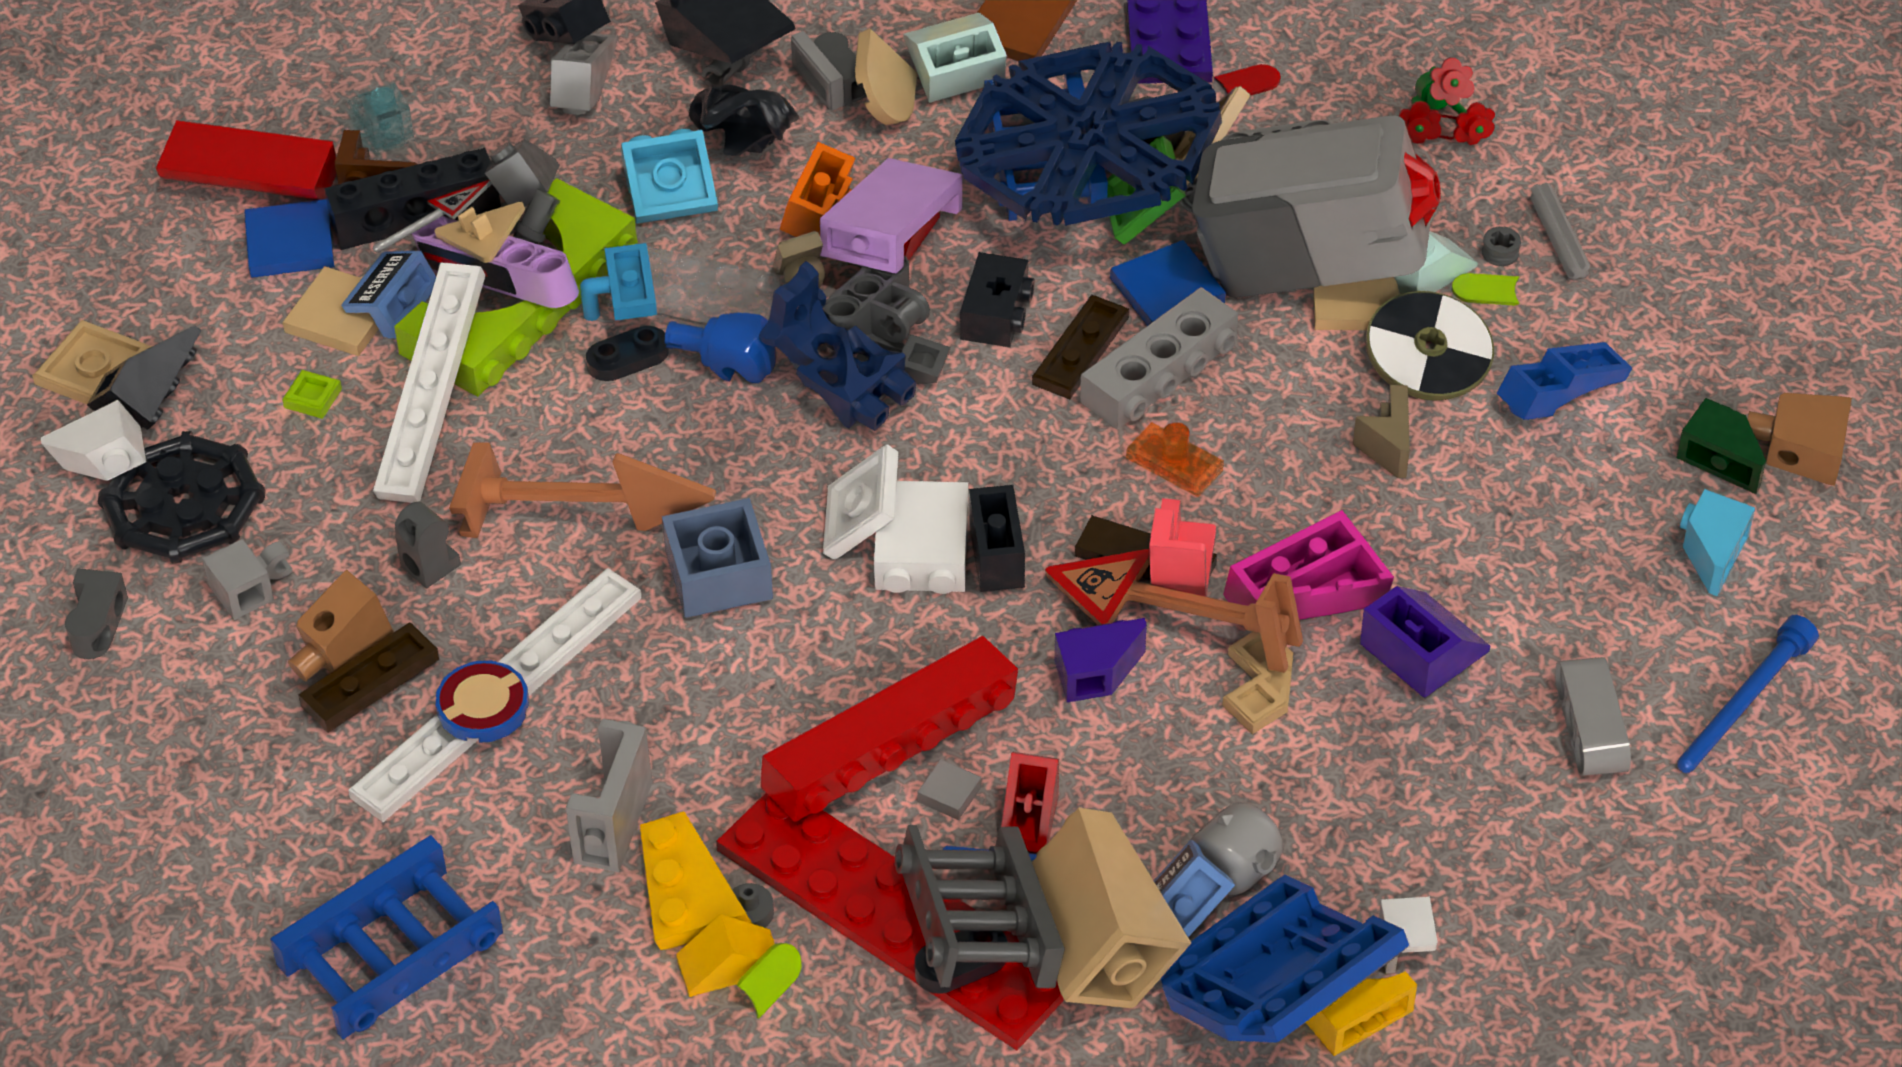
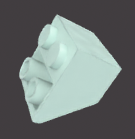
[903,13,1007,103]

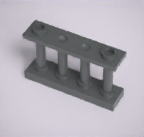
[895,825,1065,988]

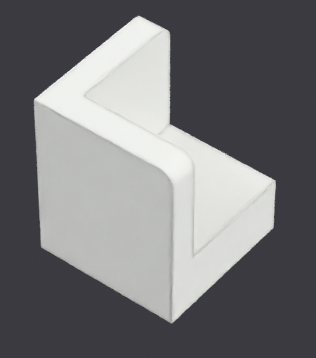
[1379,897,1438,974]

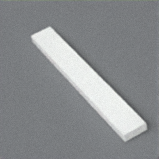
[348,568,641,822]

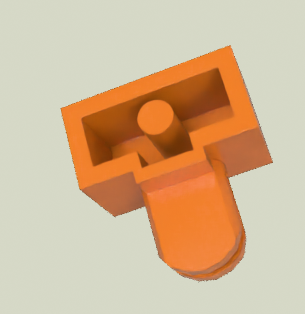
[779,142,856,237]

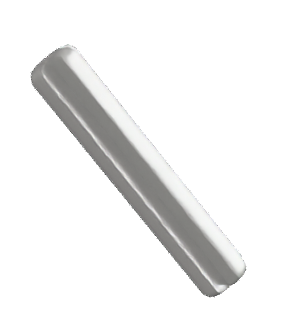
[1530,183,1590,280]

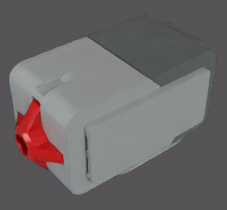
[1192,116,1441,298]

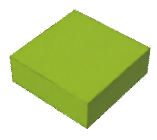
[282,370,342,419]

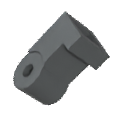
[814,32,867,106]
[395,501,461,589]
[65,568,128,659]

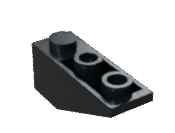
[87,325,202,430]

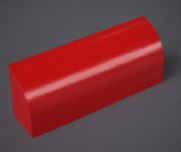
[156,120,337,200]

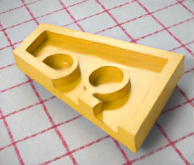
[640,811,752,950]

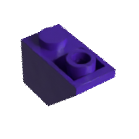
[1054,618,1147,703]

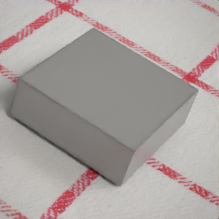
[917,759,982,820]

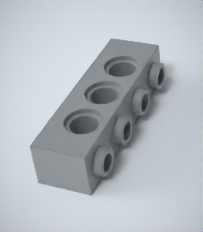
[1080,287,1238,430]

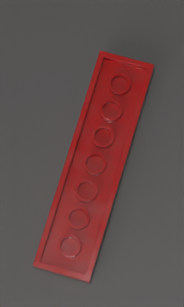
[716,793,1064,1051]

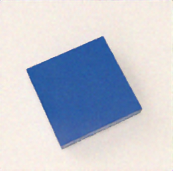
[244,199,335,278]
[1110,240,1226,326]

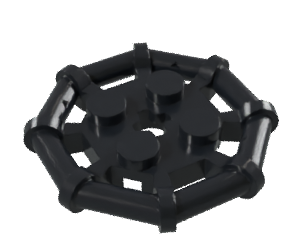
[97,431,266,563]

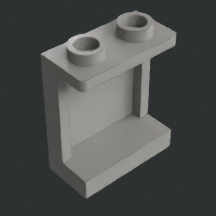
[566,719,652,872]

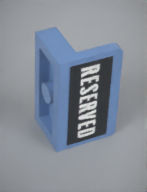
[341,251,436,338]
[1154,839,1235,937]

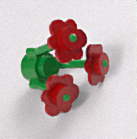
[1399,57,1495,145]

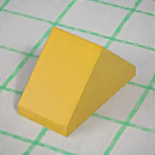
[676,914,775,997]

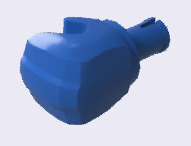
[665,313,777,383]

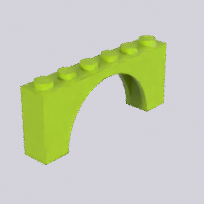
[394,178,638,397]

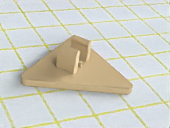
[434,202,525,263]

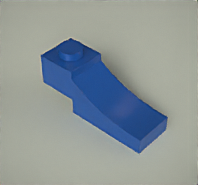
[1497,342,1633,420]

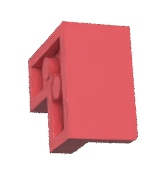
[1149,498,1216,597]

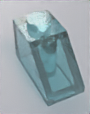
[348,83,415,154]

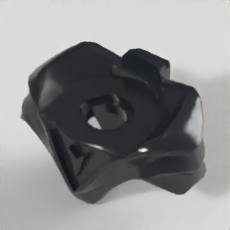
[689,84,800,156]

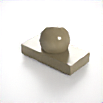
[773,231,825,288]

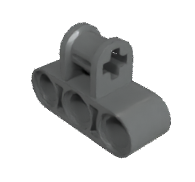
[823,256,930,351]

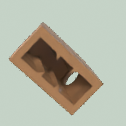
[1747,393,1852,486]
[288,570,394,682]

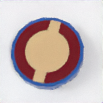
[436,660,529,743]

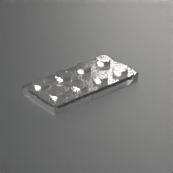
[608,246,786,328]

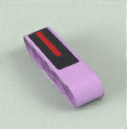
[412,216,579,308]

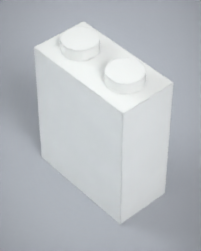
[874,481,969,594]

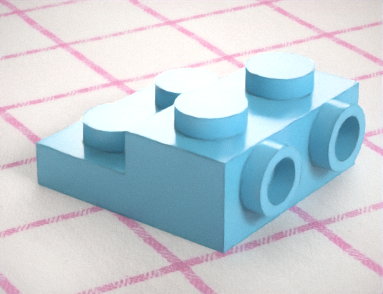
[621,129,718,224]

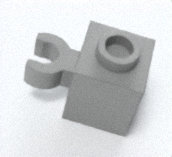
[202,539,293,620]

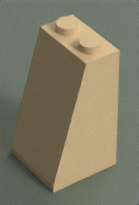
[1032,807,1191,1008]

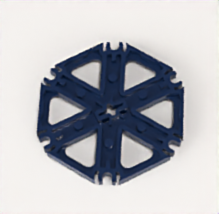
[955,41,1222,226]

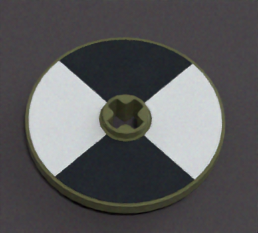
[1366,291,1494,401]

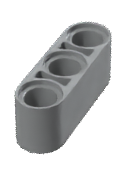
[1555,657,1631,776]

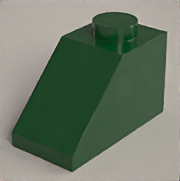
[1676,398,1766,494]

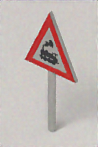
[373,180,492,253]

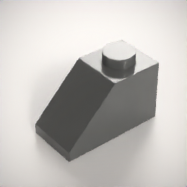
[485,139,560,207]

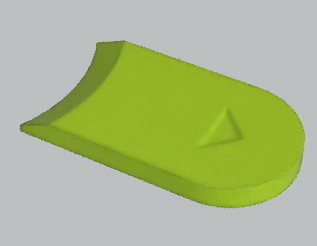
[1452,273,1520,306]
[736,943,802,1019]

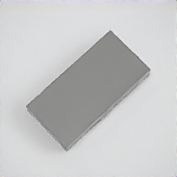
[791,31,844,110]

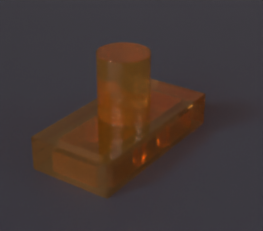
[1126,422,1224,497]

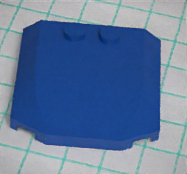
[1160,874,1409,1043]

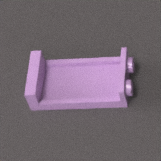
[820,158,963,274]

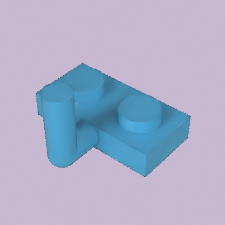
[580,243,657,321]

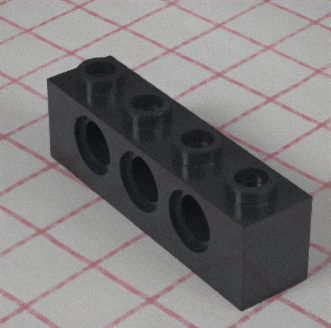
[324,148,501,250]

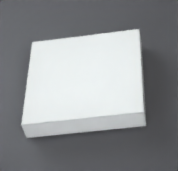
[823,444,898,559]

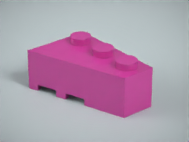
[1223,510,1394,620]

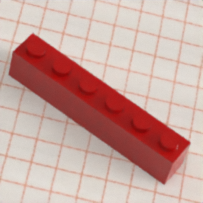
[760,635,1018,822]

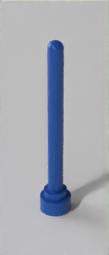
[1677,615,1819,773]

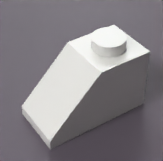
[41,400,146,481]

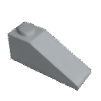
[550,33,618,115]

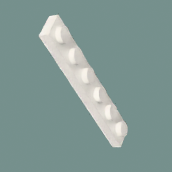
[373,263,485,503]

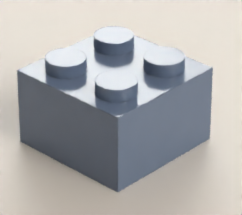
[662,498,773,618]

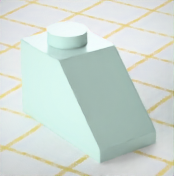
[1394,231,1478,294]

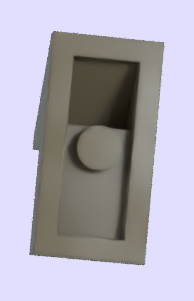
[1353,385,1410,478]

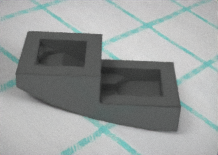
[856,333,950,384]

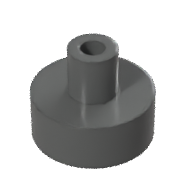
[732,883,774,928]

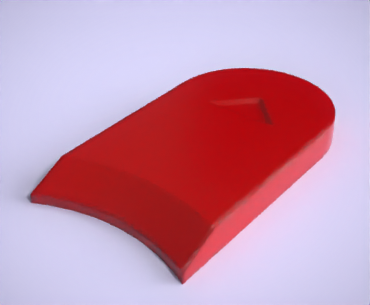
[1214,64,1281,96]

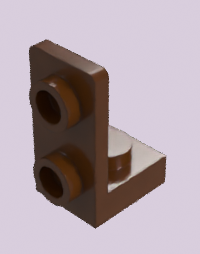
[335,130,418,185]

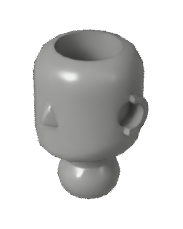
[1191,802,1284,896]

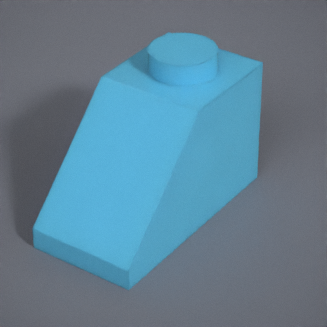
[1680,489,1755,596]

